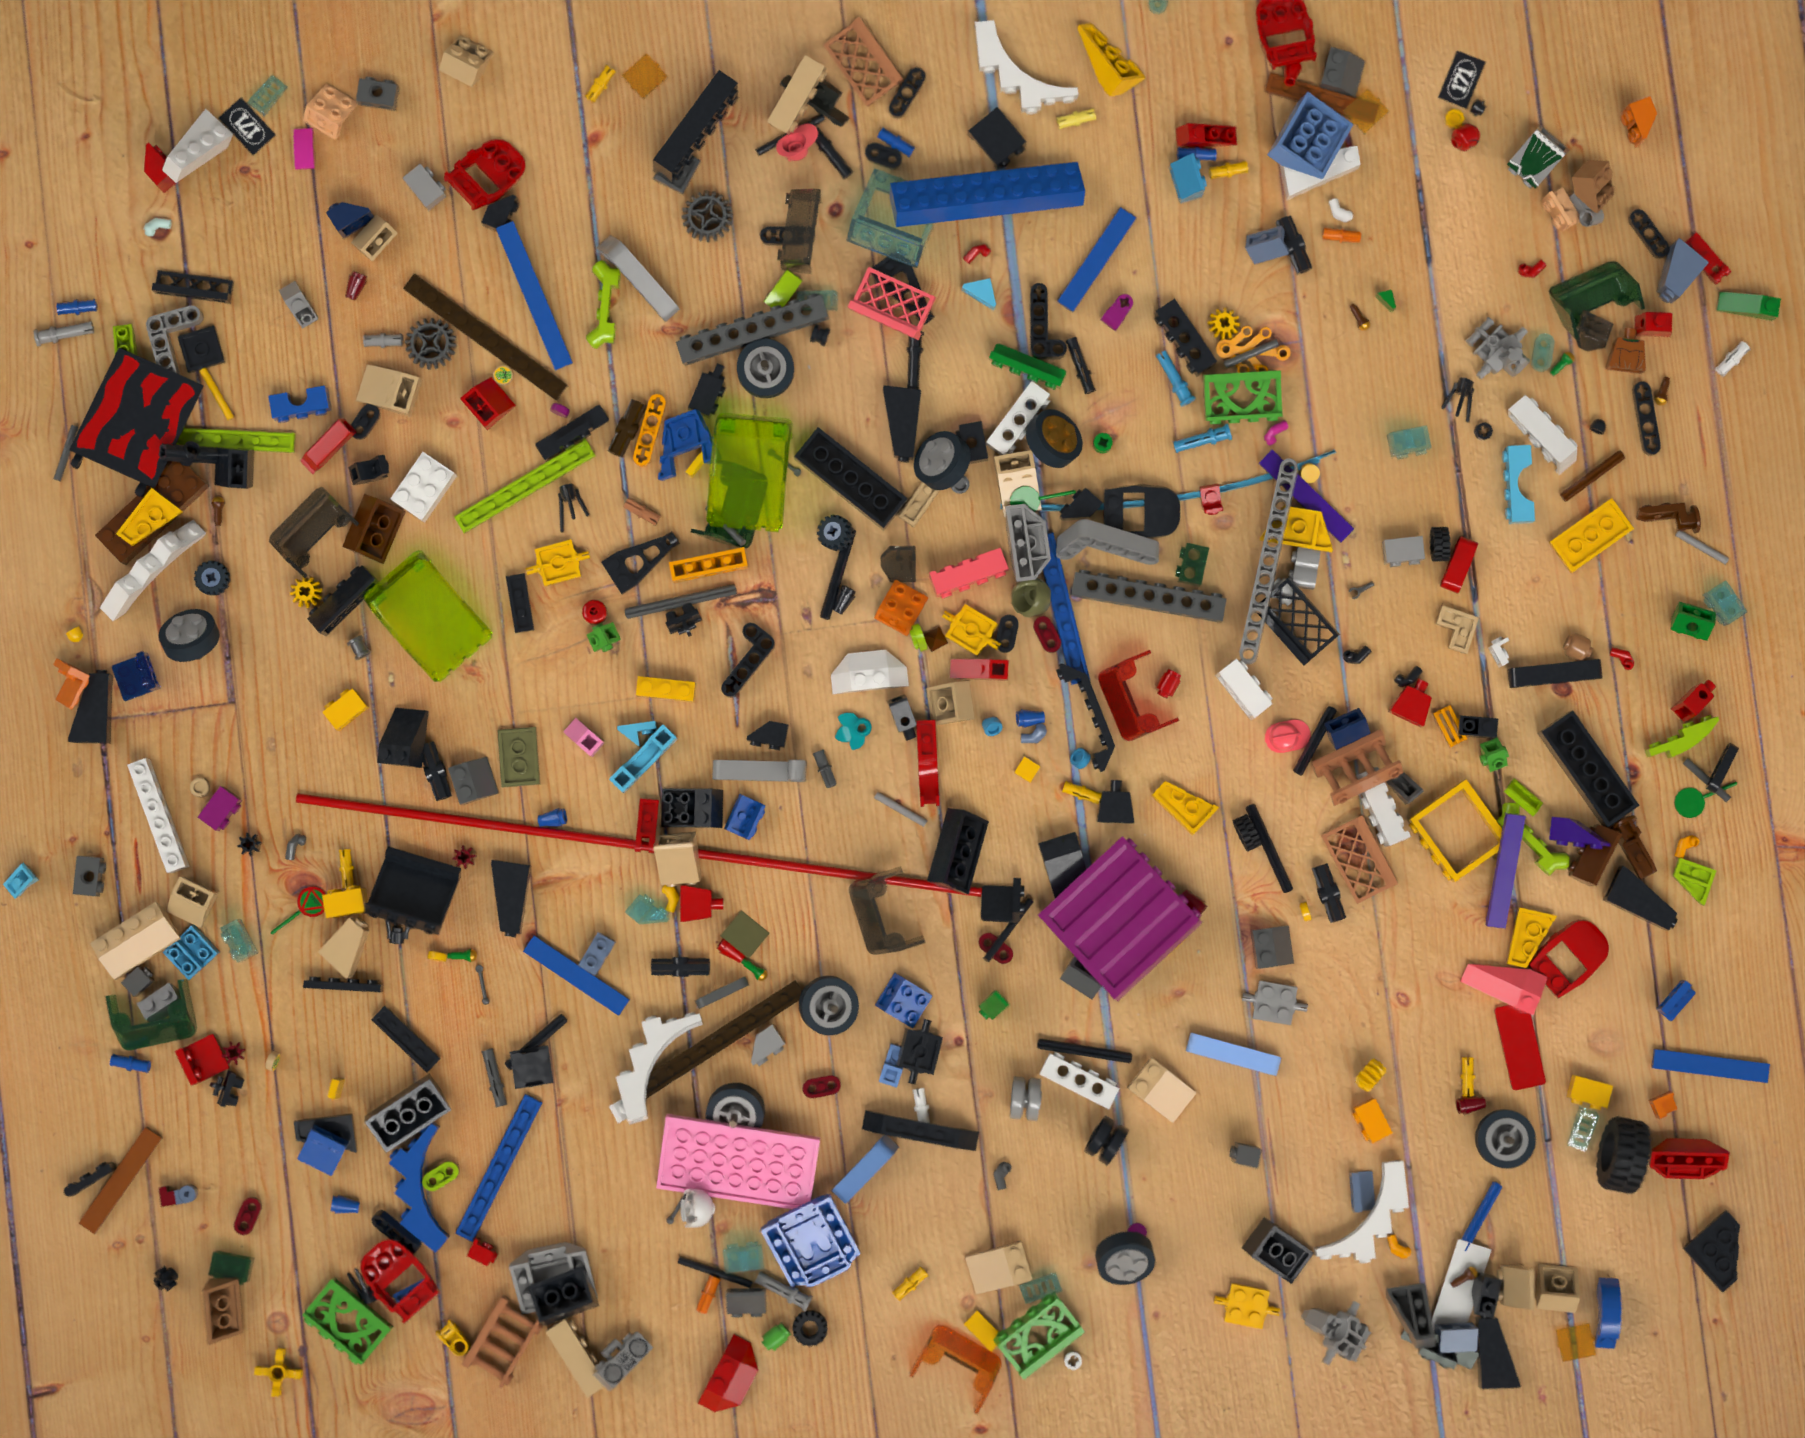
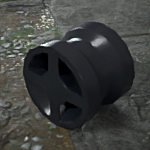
[810,324,831,347]

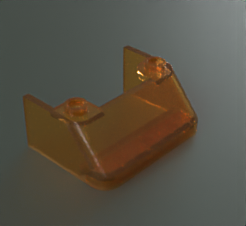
[909,1324,1002,1414]

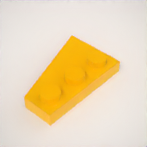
[116,488,183,546]
[1506,907,1557,968]

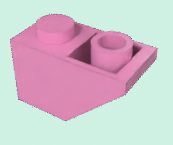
[564,718,604,757]

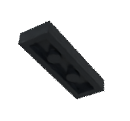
[506,573,535,633]

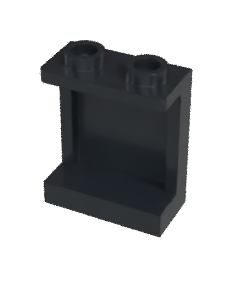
[968,107,1026,169]

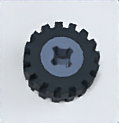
[817,515,854,551]
[194,560,231,596]

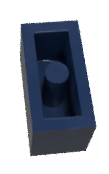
[1324,708,1371,750]

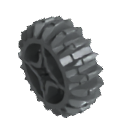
[682,191,733,242]
[405,318,457,370]

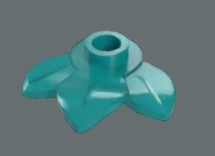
[835,713,872,750]

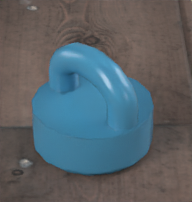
[982,717,1003,736]
[1070,748,1091,769]

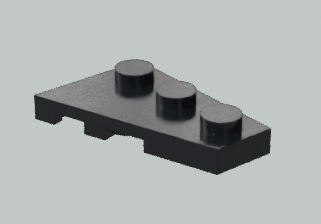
[294,1113,357,1153]

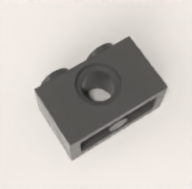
[356,77,399,111]
[73,856,106,897]
[1229,1142,1262,1168]

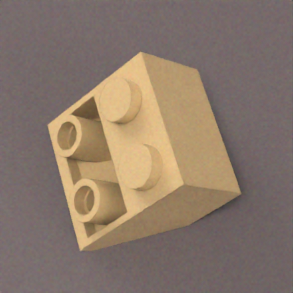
[439,35,493,87]
[166,876,219,928]

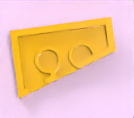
[1151,781,1220,836]

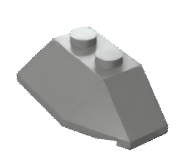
[1005,504,1051,582]

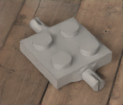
[1242,980,1308,1025]

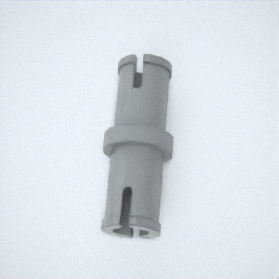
[363,333,403,348]

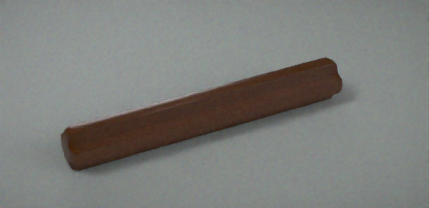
[1560,451,1625,502]

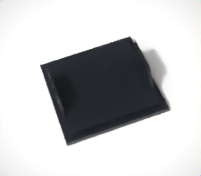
[510,1045,554,1089]

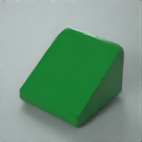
[1376,290,1396,312]

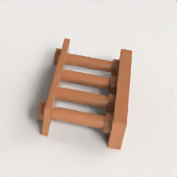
[1312,729,1403,806]
[461,1295,544,1389]

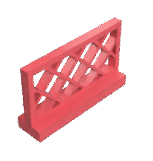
[848,267,936,340]

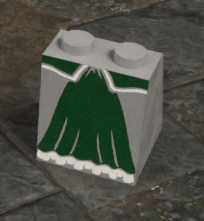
[1507,125,1569,189]

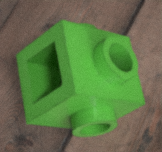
[587,622,621,652]
[1479,738,1509,772]

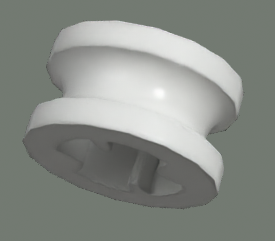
[1064,1351,1082,1370]

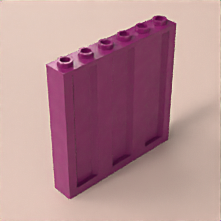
[1038,836,1203,1002]

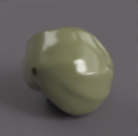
[1011,578,1051,618]

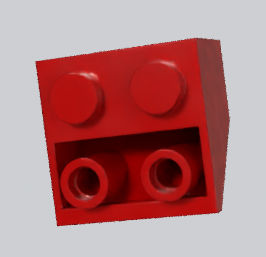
[144,142,176,194]
[460,377,516,430]

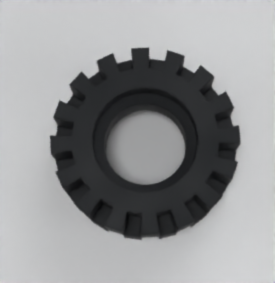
[1430,527,1451,562]
[1233,814,1262,851]
[792,1310,828,1347]

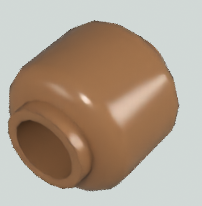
[1563,633,1593,661]

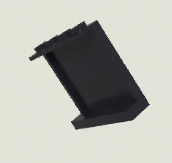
[365,847,461,935]

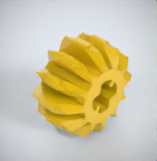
[1207,307,1240,340]
[289,576,323,609]
[1355,1059,1386,1092]

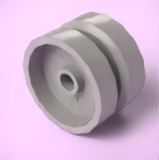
[1010,1076,1042,1121]

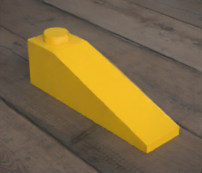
[1077,23,1146,96]

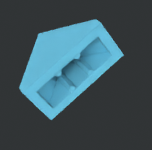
[961,278,996,311]

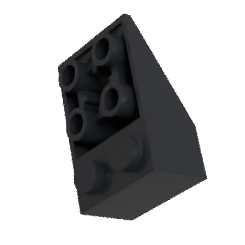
[661,789,724,828]

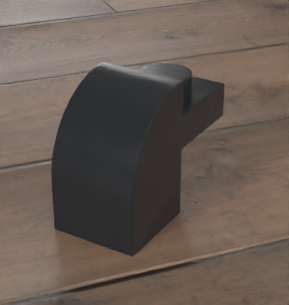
[348,455,389,485]

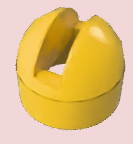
[66,626,83,642]

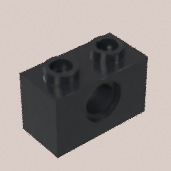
[956,421,988,464]

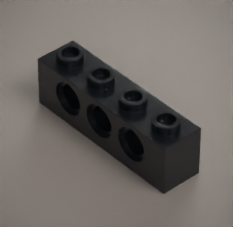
[1154,298,1217,377]

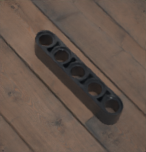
[1507,659,1603,688]

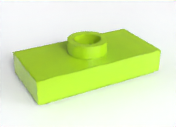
[1504,778,1543,816]

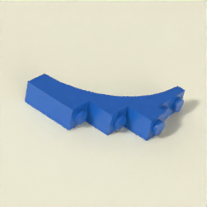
[389,1122,450,1253]

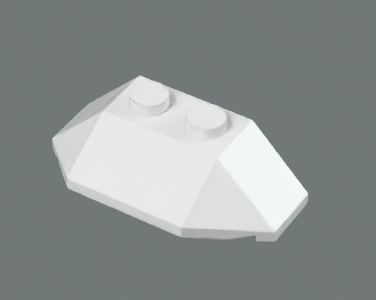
[831,649,909,694]

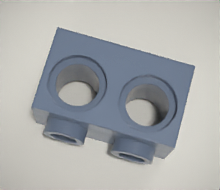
[578,932,616,975]

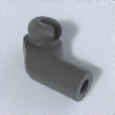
[285,834,306,860]
[993,1162,1012,1190]

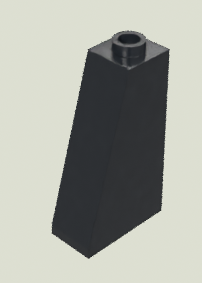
[883,385,921,463]
[68,670,113,744]
[491,860,532,937]
[1603,866,1678,931]
[1475,1315,1521,1390]

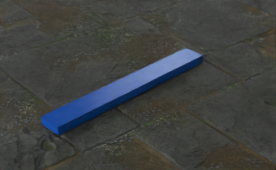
[496,221,573,371]
[1043,532,1090,685]
[455,1094,543,1242]

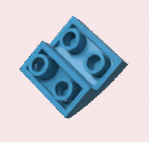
[163,925,220,980]

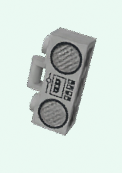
[593,1331,653,1392]

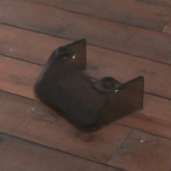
[777,188,822,274]
[269,487,359,578]
[848,866,925,955]

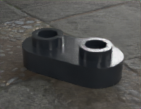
[865,143,902,170]
[351,404,380,440]
[996,615,1019,653]

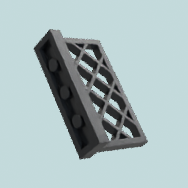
[1257,577,1340,666]

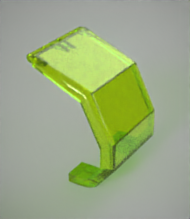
[706,413,793,532]
[363,550,492,682]

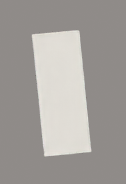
[1432,1239,1491,1329]

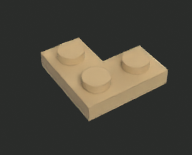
[1436,606,1479,654]

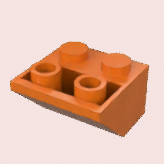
[1621,96,1657,148]

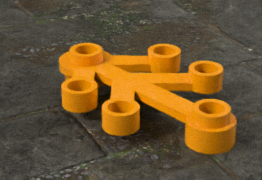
[1216,325,1290,373]

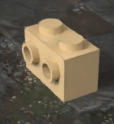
[351,215,398,262]

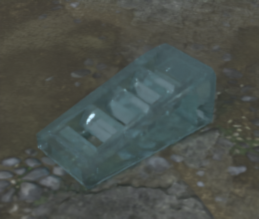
[247,75,288,116]
[797,290,838,311]
[1567,1107,1600,1151]
[1019,1272,1062,1304]

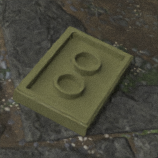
[497,727,540,788]

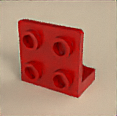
[174,1034,230,1086]

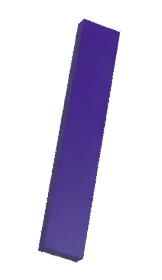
[1258,450,1354,543]
[1485,813,1526,929]

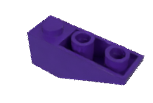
[1549,817,1610,849]

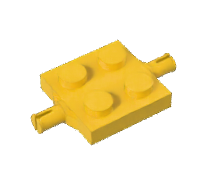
[525,539,590,587]
[942,604,1001,657]
[1214,1283,1280,1329]

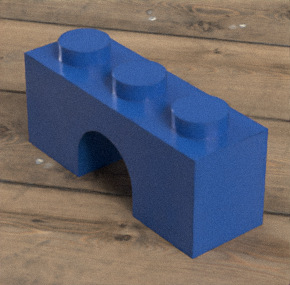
[268,385,332,423]

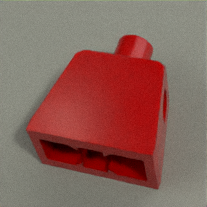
[1634,312,1673,337]
[1388,679,1432,728]
[1671,680,1716,722]
[680,885,724,922]

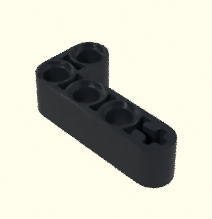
[1030,283,1067,360]
[721,623,775,698]

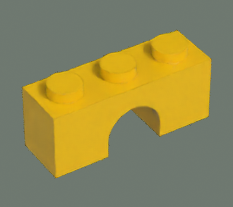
[636,676,696,703]

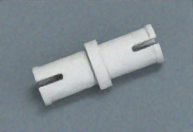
[1715,341,1750,377]
[912,1088,930,1123]

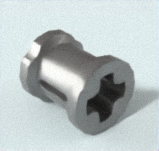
[347,635,371,660]

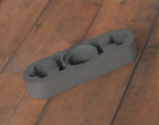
[695,977,749,1009]

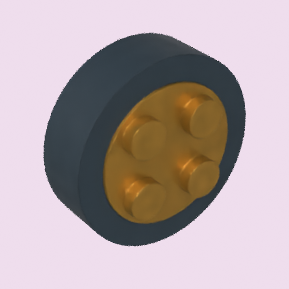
[1026,409,1083,468]

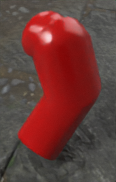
[963,244,991,264]
[1518,259,1547,278]
[1609,647,1634,670]

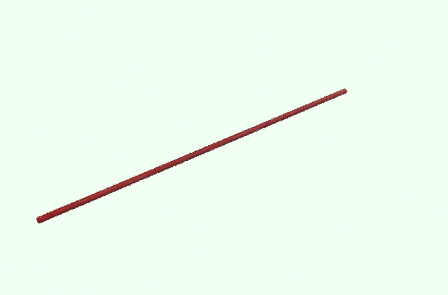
[296,793,982,897]

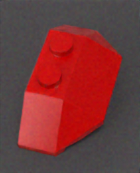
[1649,1138,1730,1179]
[698,1334,759,1412]

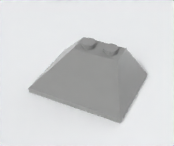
[509,1242,598,1314]

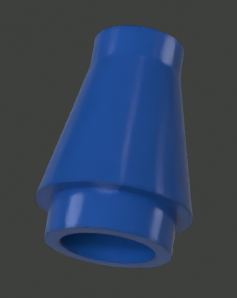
[1016,709,1045,728]
[538,808,567,827]
[330,1195,360,1214]

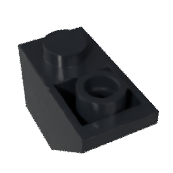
[481,195,520,232]
[1059,488,1103,521]
[1458,715,1498,739]
[746,721,789,751]
[1471,1272,1503,1318]

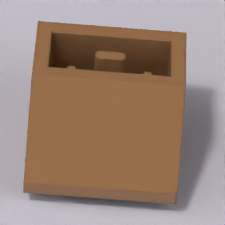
[1572,160,1615,213]

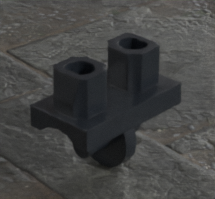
[665,603,702,637]
[210,1070,244,1107]

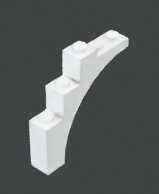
[975,20,1078,114]
[100,520,206,621]
[616,1012,703,1124]
[1314,1160,1409,1263]

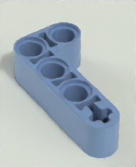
[831,1135,899,1204]

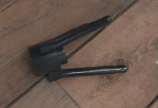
[1441,378,1474,423]
[558,484,589,533]
[385,920,410,944]
[347,1268,377,1305]

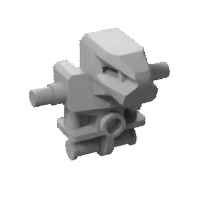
[1465,317,1530,380]
[1301,1301,1371,1365]

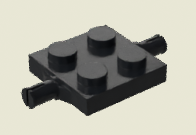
[896,1019,943,1085]

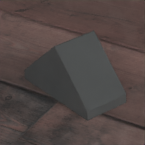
[1387,772,1424,805]

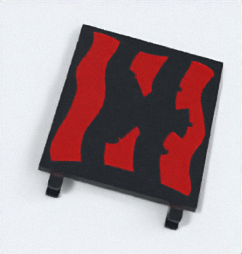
[69,348,204,498]

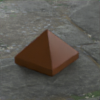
[924,627,948,652]

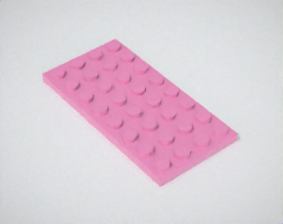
[656,1114,820,1209]

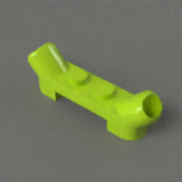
[586,260,621,349]
[1496,803,1569,876]

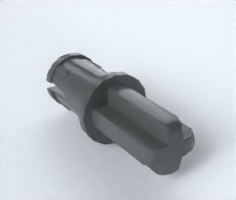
[813,750,837,788]

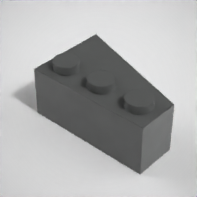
[1386,1283,1435,1349]

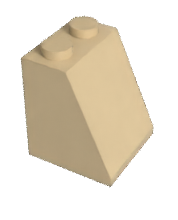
[654,832,701,887]
[318,918,369,978]

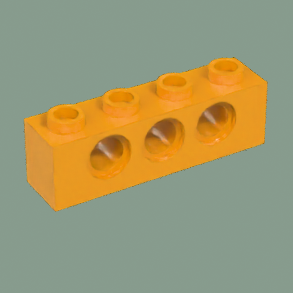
[669,547,749,583]

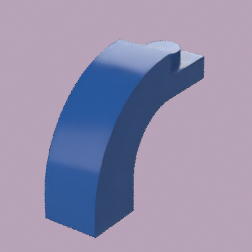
[1594,1277,1622,1349]

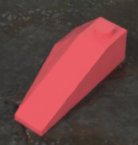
[1460,964,1547,1015]

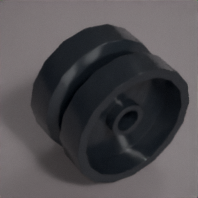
[1084,1115,1129,1166]

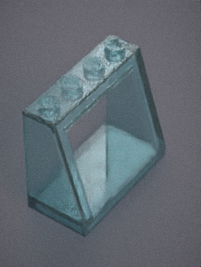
[846,168,935,268]

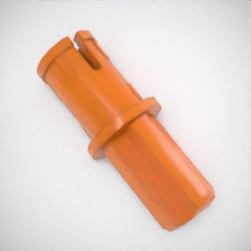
[1323,227,1361,243]
[696,1275,721,1314]

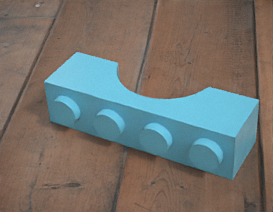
[1502,445,1535,524]
[609,725,678,793]

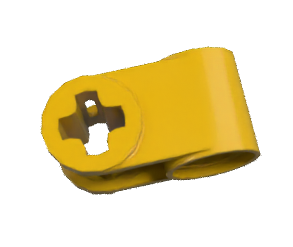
[435,1319,471,1356]

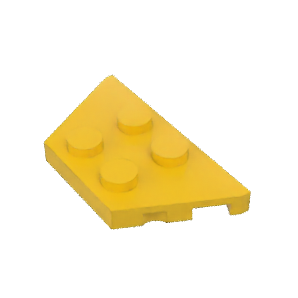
[1260,505,1333,552]

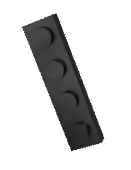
[303,977,384,992]
[371,1006,441,1073]

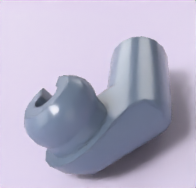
[1021,723,1047,743]

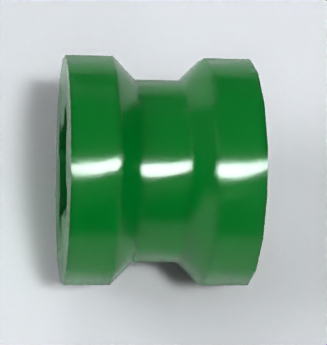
[1093,433,1113,454]

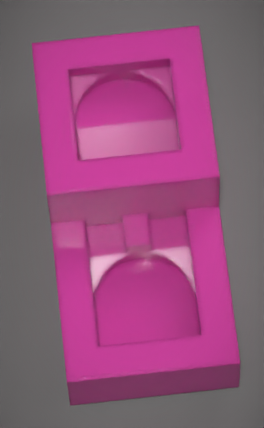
[293,128,315,170]

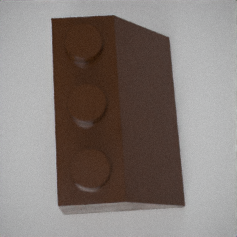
[342,494,406,564]
[1568,824,1622,886]

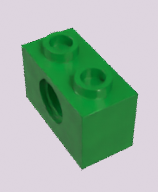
[1670,601,1716,641]

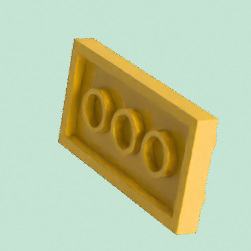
[1549,498,1634,573]

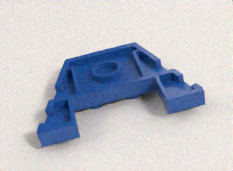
[658,409,722,481]

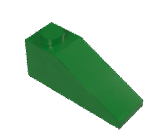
[1716,292,1781,321]
[979,990,1010,1020]

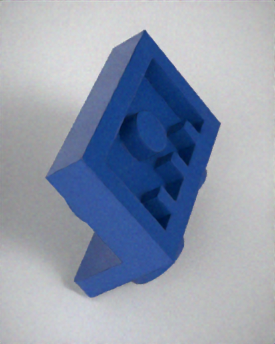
[1656,980,1696,1021]

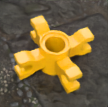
[254,1348,303,1397]

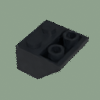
[215,447,254,489]

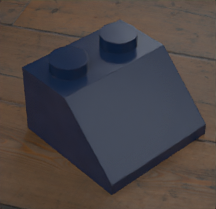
[326,202,374,239]

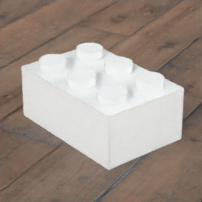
[390,452,457,523]
[1215,659,1272,720]

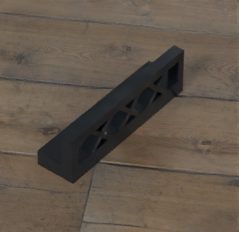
[152,270,234,304]

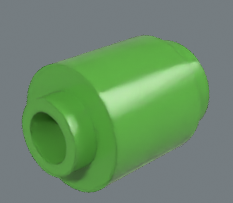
[762,1323,791,1351]

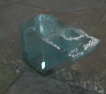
[625,894,670,924]

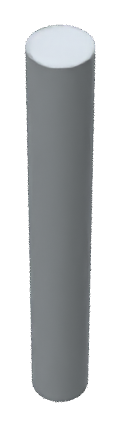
[1675,531,1729,564]
[874,792,928,827]

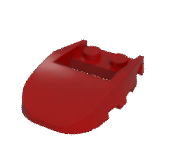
[1256,0,1317,70]
[444,139,526,211]
[1528,920,1609,999]
[360,1240,441,1323]

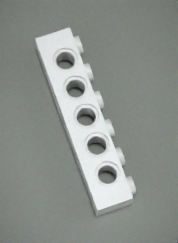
[127,758,190,873]

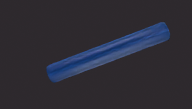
[1461,1182,1502,1251]

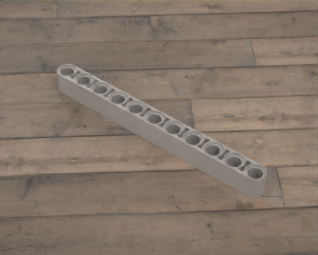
[1239,459,1298,664]

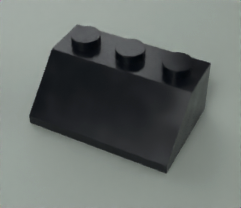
[528,1266,599,1326]

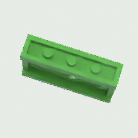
[1203,370,1283,424]
[302,1277,393,1365]
[993,1292,1085,1380]

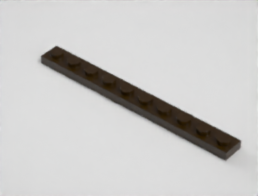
[403,274,568,401]
[646,980,802,1099]

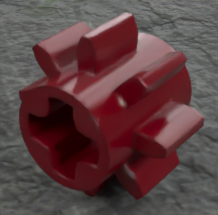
[452,845,477,869]
[222,1041,246,1065]

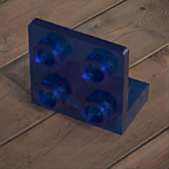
[112,651,161,701]

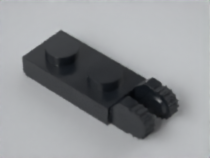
[63,1162,116,1197]

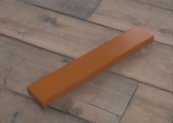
[1265,73,1379,124]
[79,1127,162,1234]

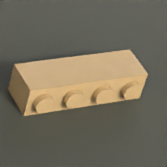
[767,55,827,135]
[546,1318,604,1398]

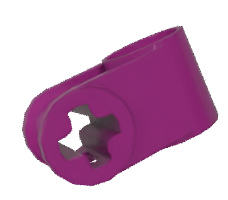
[1100,294,1133,331]

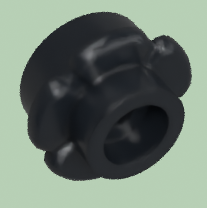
[1470,99,1486,117]

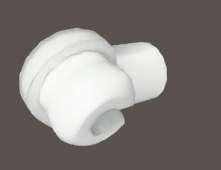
[1328,198,1353,222]

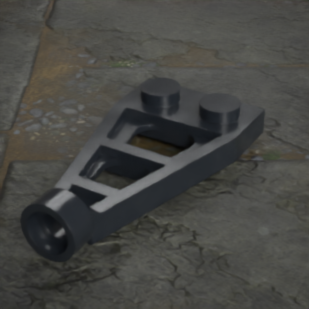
[871,248,935,325]
[601,531,680,595]

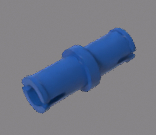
[877,127,915,157]
[1177,146,1217,161]
[56,299,97,315]
[110,1054,151,1073]

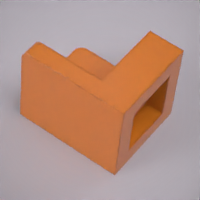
[1648,1091,1677,1119]

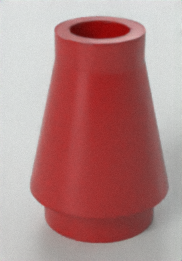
[1283,63,1302,86]
[716,938,745,963]

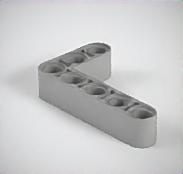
[597,235,680,322]
[146,305,204,375]
[1056,519,1159,565]
[712,760,807,782]

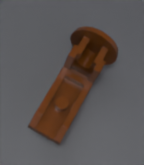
[1636,502,1701,534]
[1611,815,1657,880]

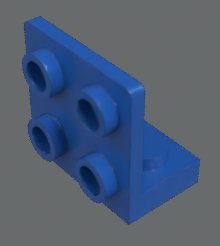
[875,973,932,1028]
[297,1125,349,1176]

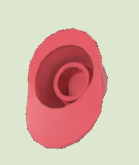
[776,124,818,161]
[1265,720,1311,753]

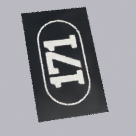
[1438,50,1486,109]
[218,98,276,155]

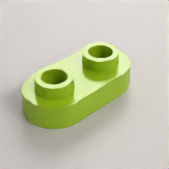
[909,623,928,652]
[422,1161,459,1191]

